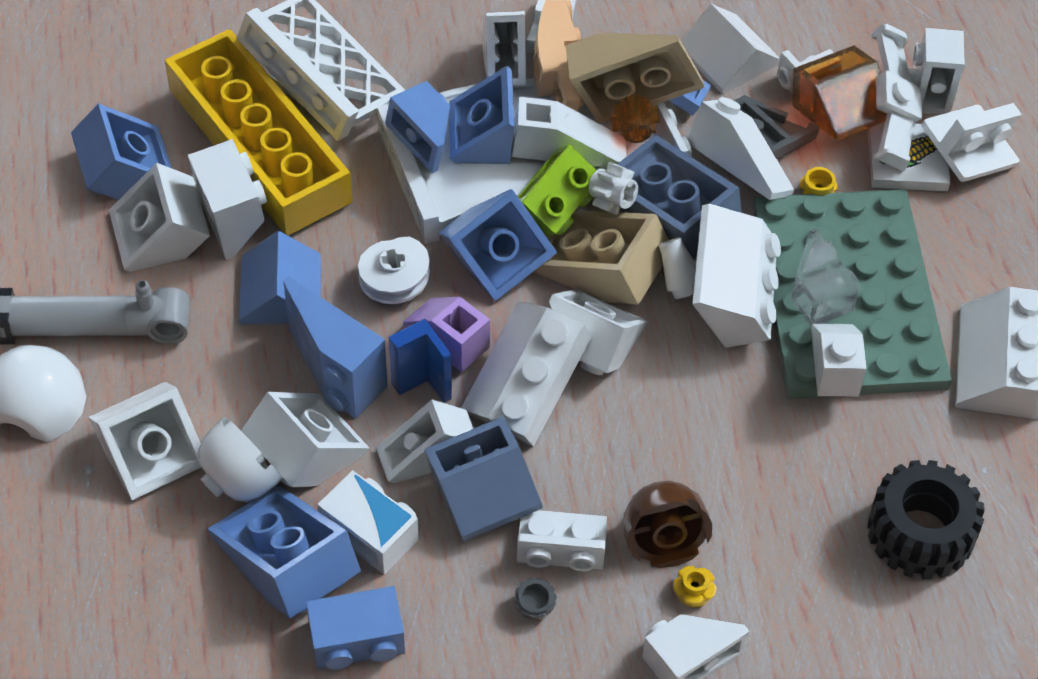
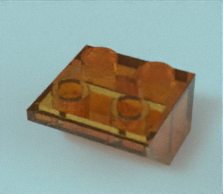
[792,45,887,141]

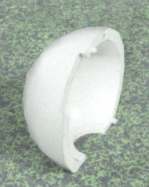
[0,345,87,442]

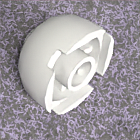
[198,416,282,502]

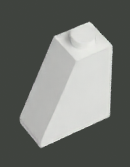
[482,11,526,85]

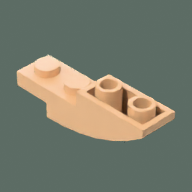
[532,0,584,112]

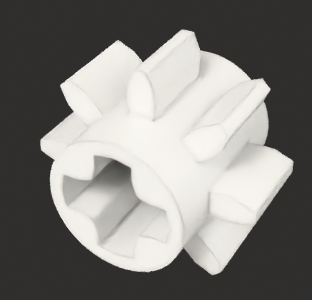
[588,162,638,215]

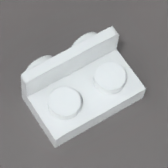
[517,510,607,571]

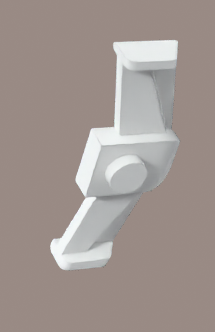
[872,24,922,171]

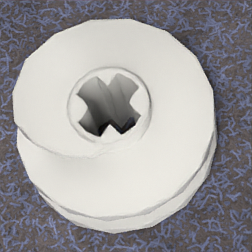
[358,236,430,304]

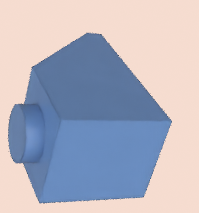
[385,81,450,173]

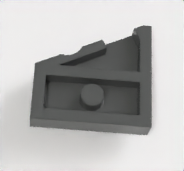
[733,95,820,159]

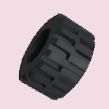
[867,460,985,579]

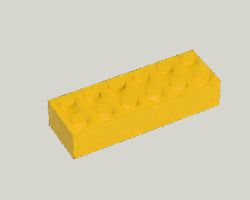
[164,29,353,236]

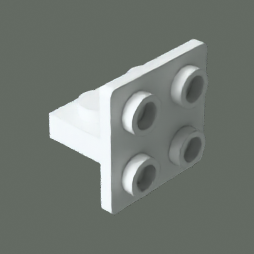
[921,103,1022,182]

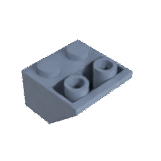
[424,416,543,542]

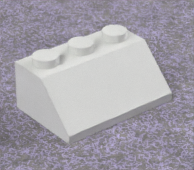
[693,204,781,348]
[955,287,1038,419]
[461,301,591,447]

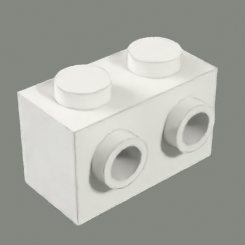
[909,28,965,114]

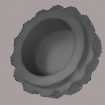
[514,578,557,620]

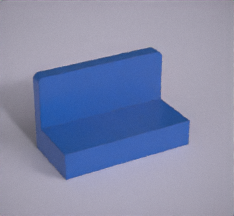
[389,319,452,403]

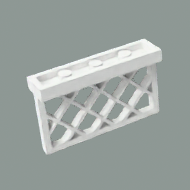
[236,0,405,141]

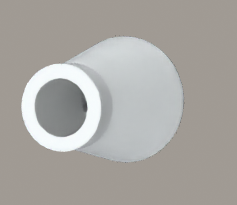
[658,237,696,299]

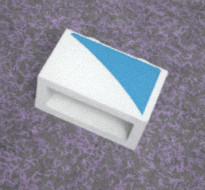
[317,470,419,575]

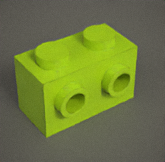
[517,144,596,237]

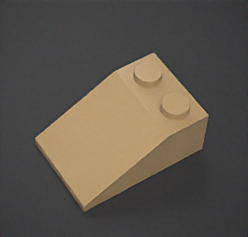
[565,33,705,124]
[533,211,669,305]

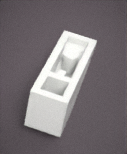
[687,97,794,200]

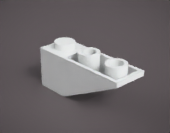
[511,97,626,168]

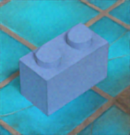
[306,586,405,670]

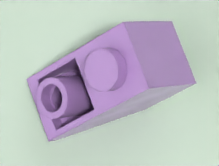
[403,297,490,372]

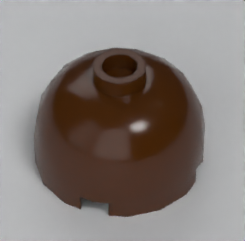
[624,481,712,568]

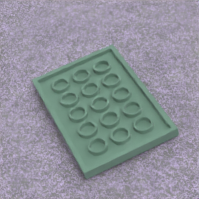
[752,189,952,399]

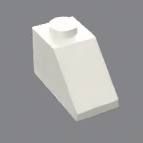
[811,324,866,397]
[376,400,473,483]
[642,614,750,679]

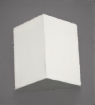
[681,4,780,94]

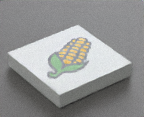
[868,121,950,191]

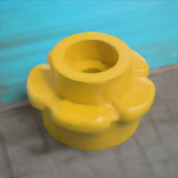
[800,167,838,196]
[673,566,717,608]

